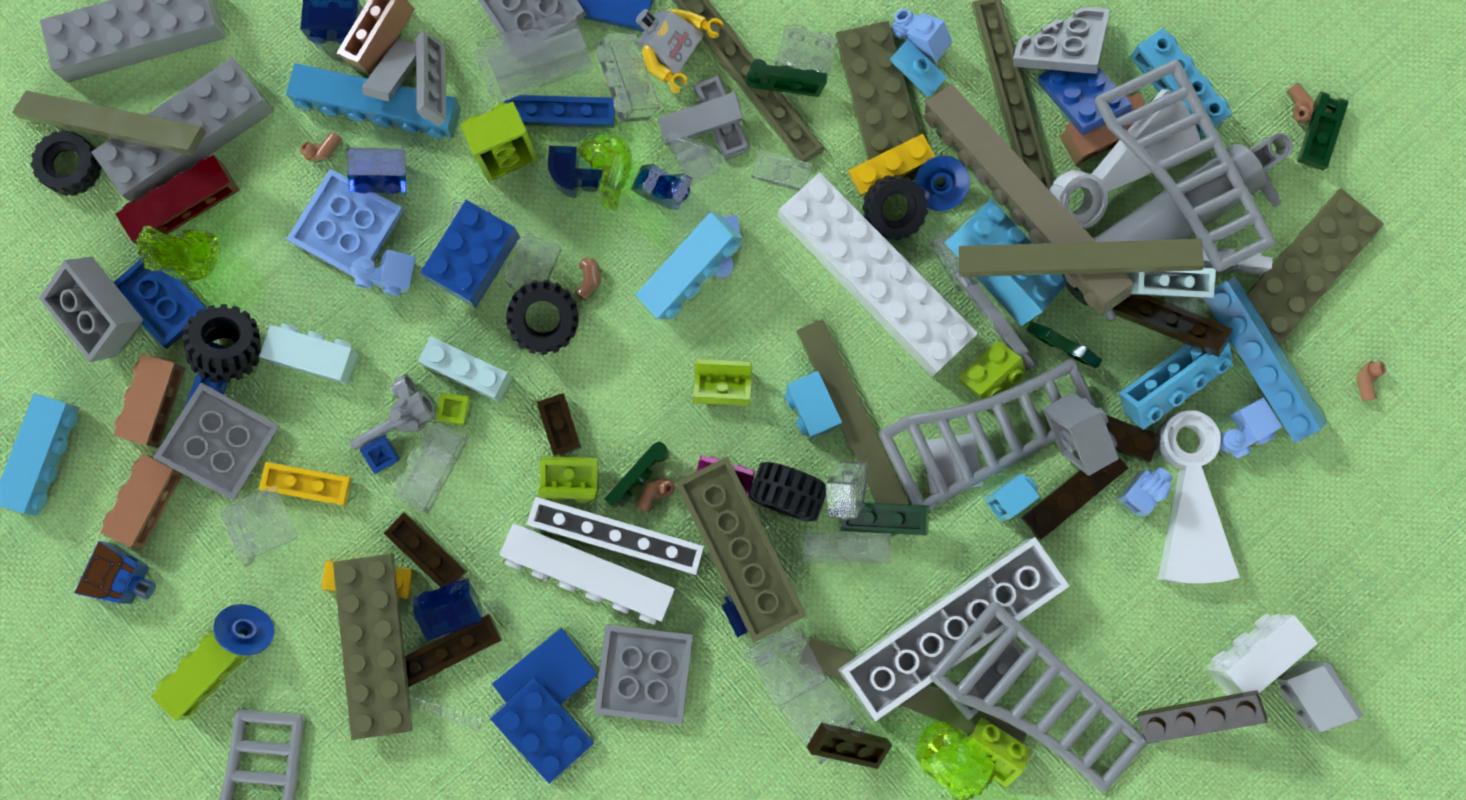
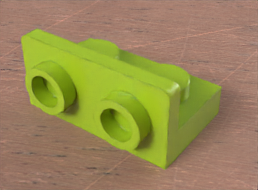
[956,718,1031,788]

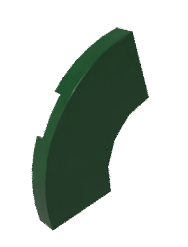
[1026,321,1102,368]

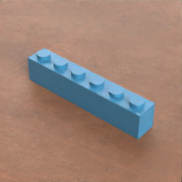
[286,63,461,139]
[1204,277,1327,443]

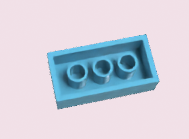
[944,198,1068,326]

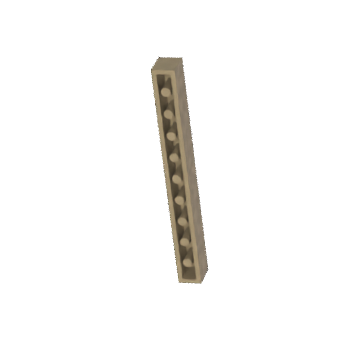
[924,84,1134,315]

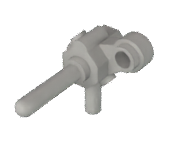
[350,374,436,450]

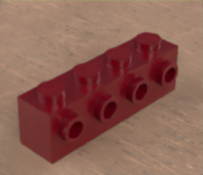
[115,155,240,249]

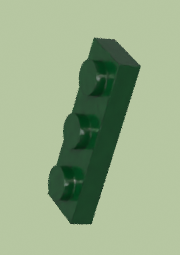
[840,501,929,536]

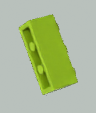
[151,630,247,721]

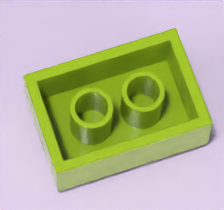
[460,102,539,182]

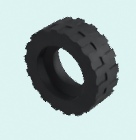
[31,130,102,196]
[862,175,928,240]

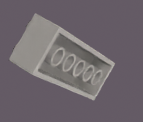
[40,0,226,83]
[92,57,274,202]

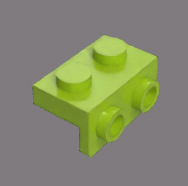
[957,340,1026,400]
[693,358,752,406]
[538,456,599,503]

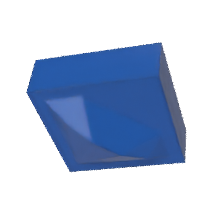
[360,434,400,474]

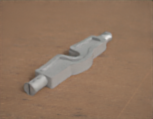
[953,268,1037,370]

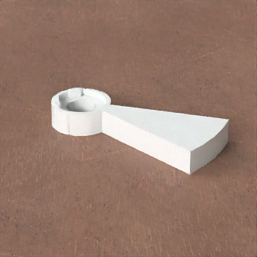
[1050,89,1200,229]
[1157,410,1240,584]

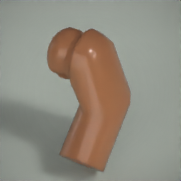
[1286,82,1314,123]
[300,131,342,161]
[575,258,601,301]
[1356,361,1386,402]
[636,478,675,513]

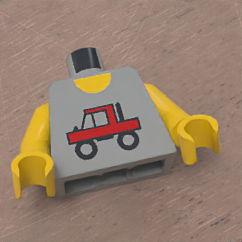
[636,9,723,94]

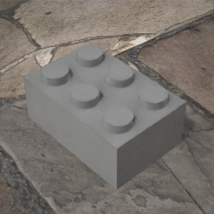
[38,257,143,362]

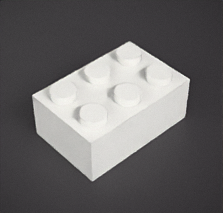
[1206,614,1318,695]

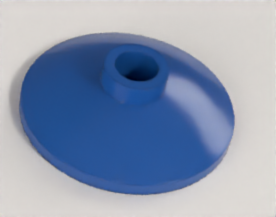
[914,156,970,211]
[213,604,274,656]

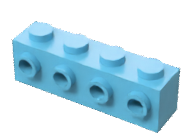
[1130,28,1232,139]
[635,212,743,320]
[1119,342,1233,430]
[0,393,80,516]

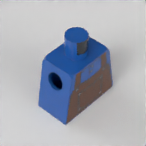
[74,541,156,604]

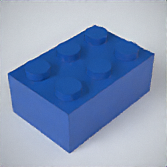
[420,200,520,308]

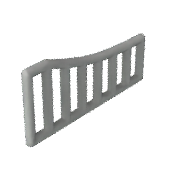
[1094,60,1275,272]
[879,359,1096,510]
[930,602,1147,792]
[219,710,305,800]

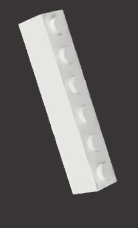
[527,497,705,576]
[499,523,676,625]

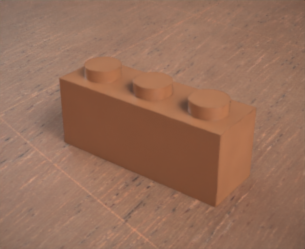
[337,0,415,76]
[1060,93,1146,166]
[113,354,185,448]
[100,454,183,549]

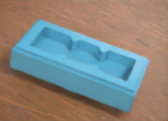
[889,39,947,98]

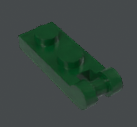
[745,59,827,97]
[1297,91,1348,171]
[604,442,669,509]

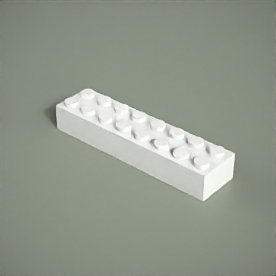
[778,172,978,378]
[838,537,1069,721]

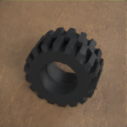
[506,280,579,355]
[182,304,261,383]
[748,462,829,522]

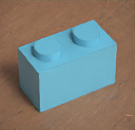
[783,371,842,440]
[983,473,1040,522]

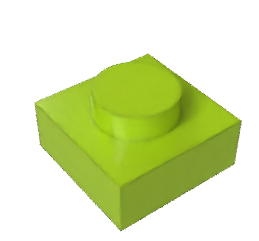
[435,392,471,426]

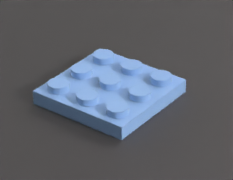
[287,169,404,277]

